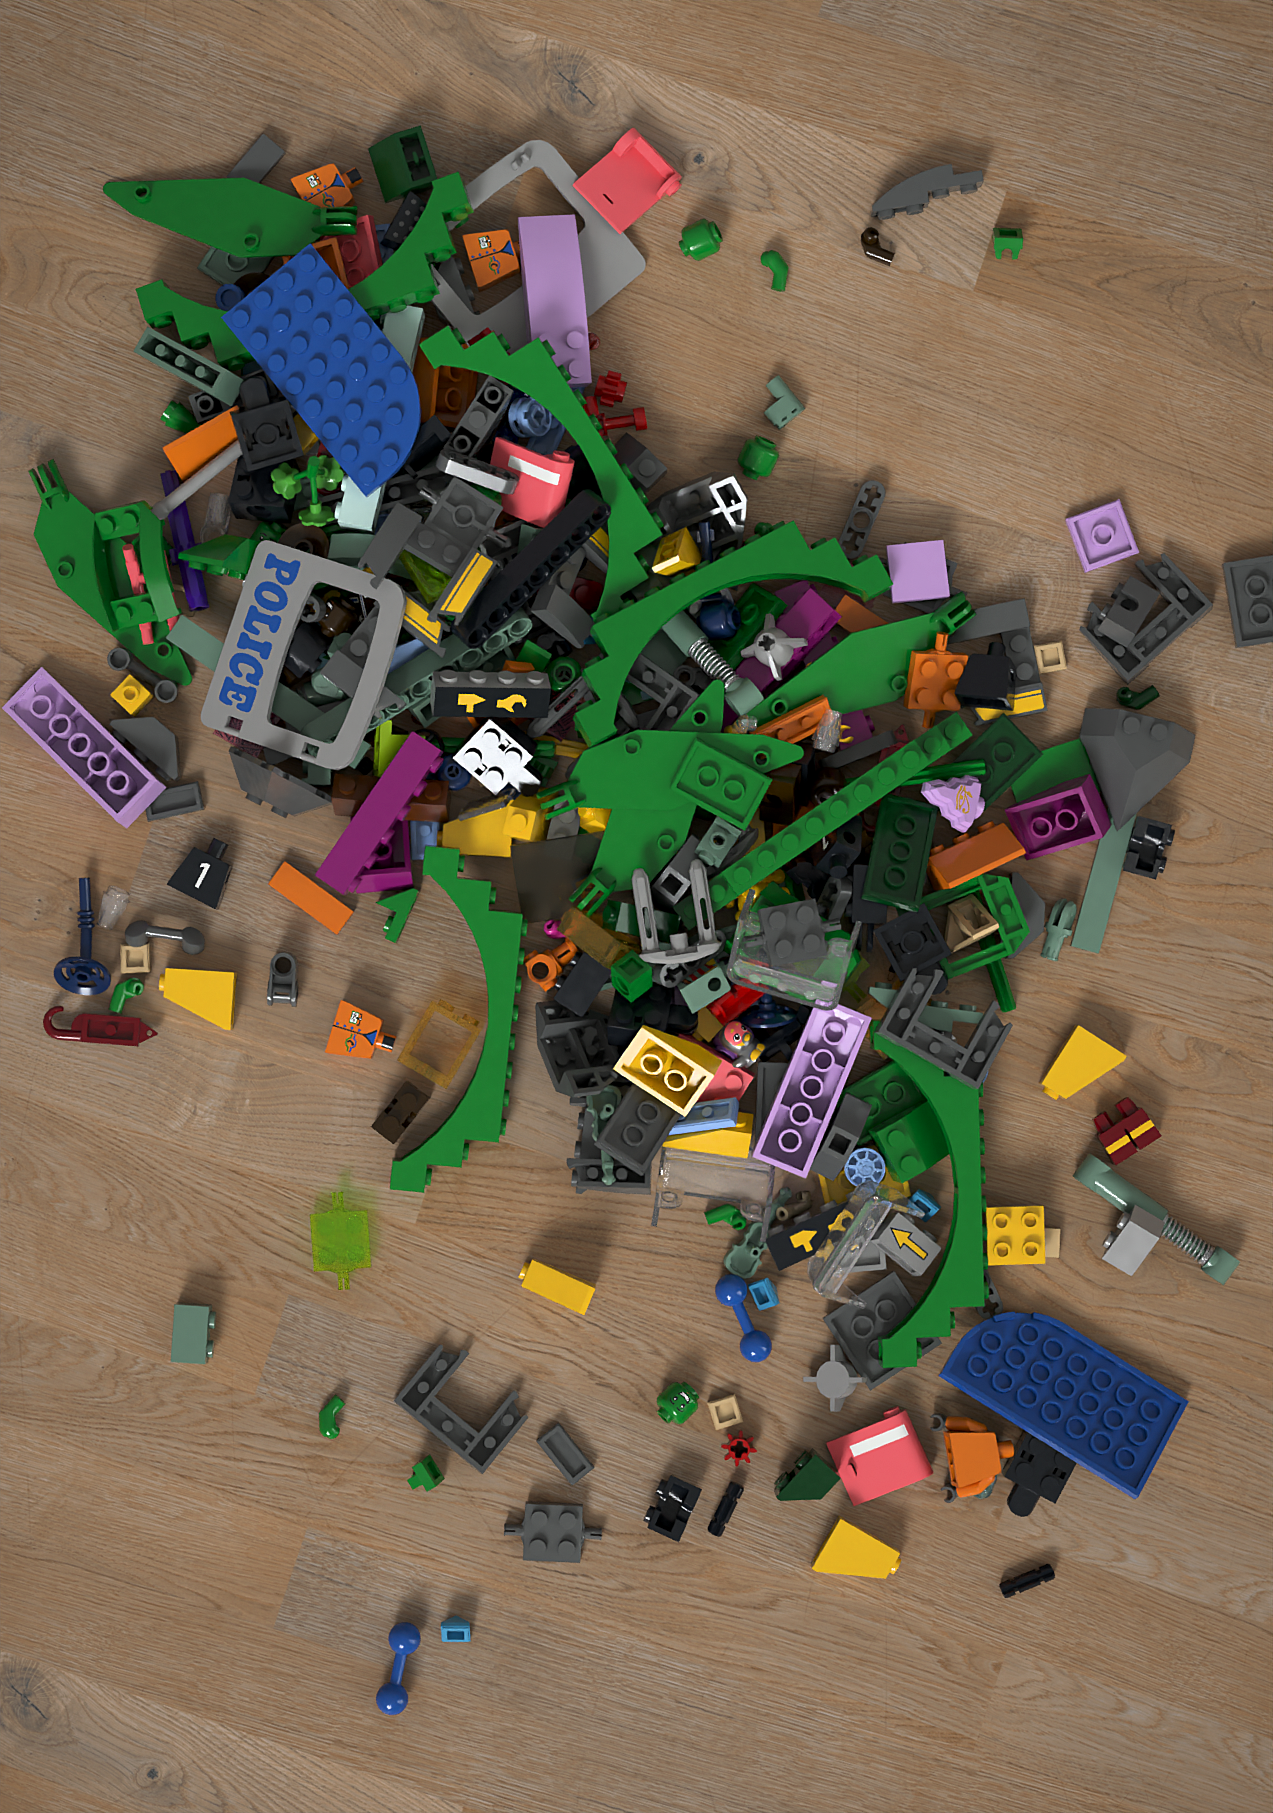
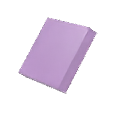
[1065,499,1139,573]
[885,540,950,604]

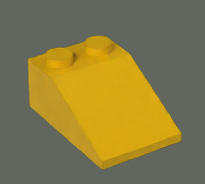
[613,1025,722,1117]

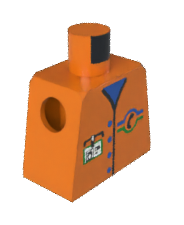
[290,163,364,207]
[462,229,520,292]
[325,1000,397,1059]

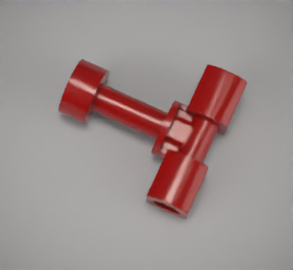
[583,396,647,438]

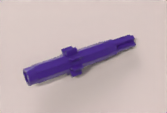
[160,470,209,612]

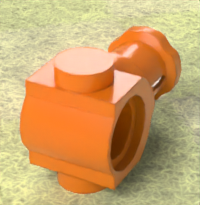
[523,936,579,992]

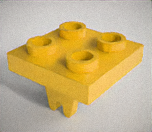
[985,1205,1045,1265]

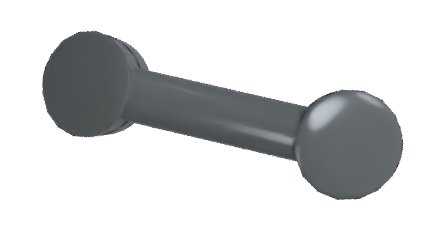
[107,648,179,703]
[125,920,205,955]

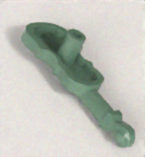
[586,1085,621,1185]
[723,1187,792,1279]

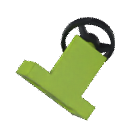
[373,719,445,777]

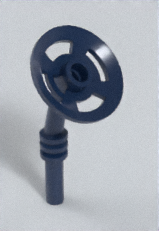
[54,877,111,995]
[739,947,797,1028]

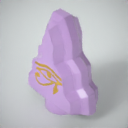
[921,775,985,833]

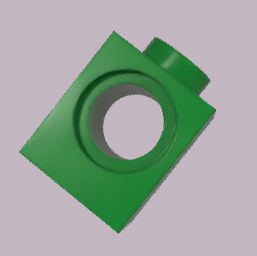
[611,949,653,1002]

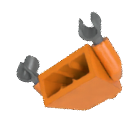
[930,1413,1014,1503]

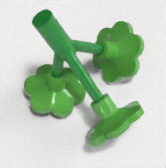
[271,455,345,527]

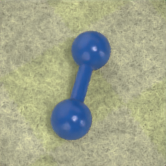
[715,1274,772,1362]
[376,1622,421,1715]

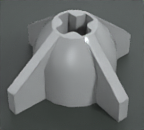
[741,613,808,681]
[803,1345,867,1412]

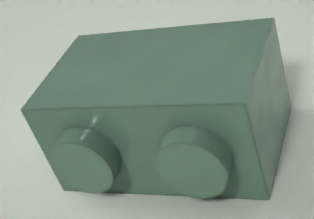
[171,1302,216,1364]

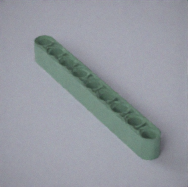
[300,606,532,756]

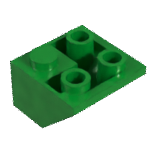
[178,534,260,580]

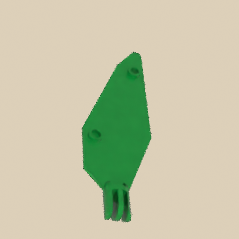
[103,178,358,258]
[28,459,192,686]
[739,591,977,729]
[568,680,725,918]
[535,730,804,820]

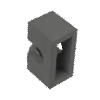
[1098,576,1160,648]

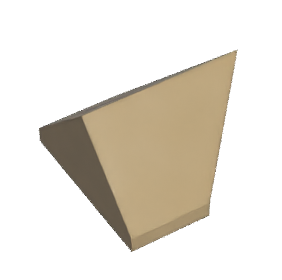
[944,894,999,953]

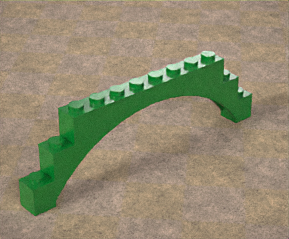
[136,172,474,371]
[419,326,664,620]
[573,520,893,749]
[672,711,972,931]
[390,845,528,1193]
[869,1019,989,1368]

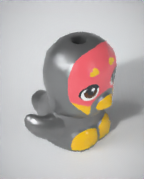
[719,1021,766,1068]

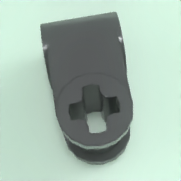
[267,952,298,1007]

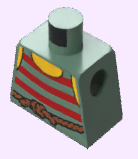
[676,955,741,1014]

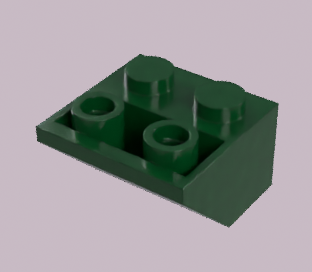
[368,125,437,204]
[774,1448,841,1501]

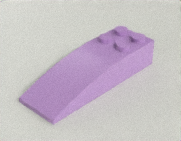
[518,214,592,388]
[2,667,167,828]
[751,996,872,1178]

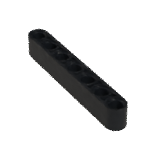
[450,489,611,649]

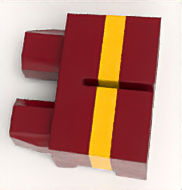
[1092,1097,1162,1165]

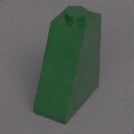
[602,900,681,943]

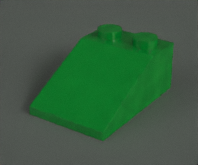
[868,1099,949,1183]

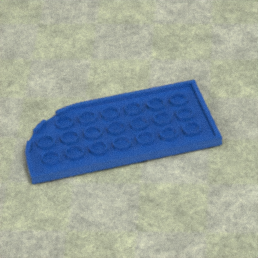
[221,244,421,497]
[938,1311,1189,1499]

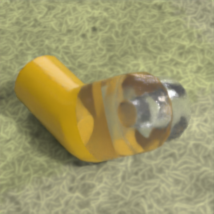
[724,714,757,734]

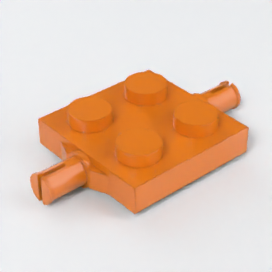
[903,632,968,729]

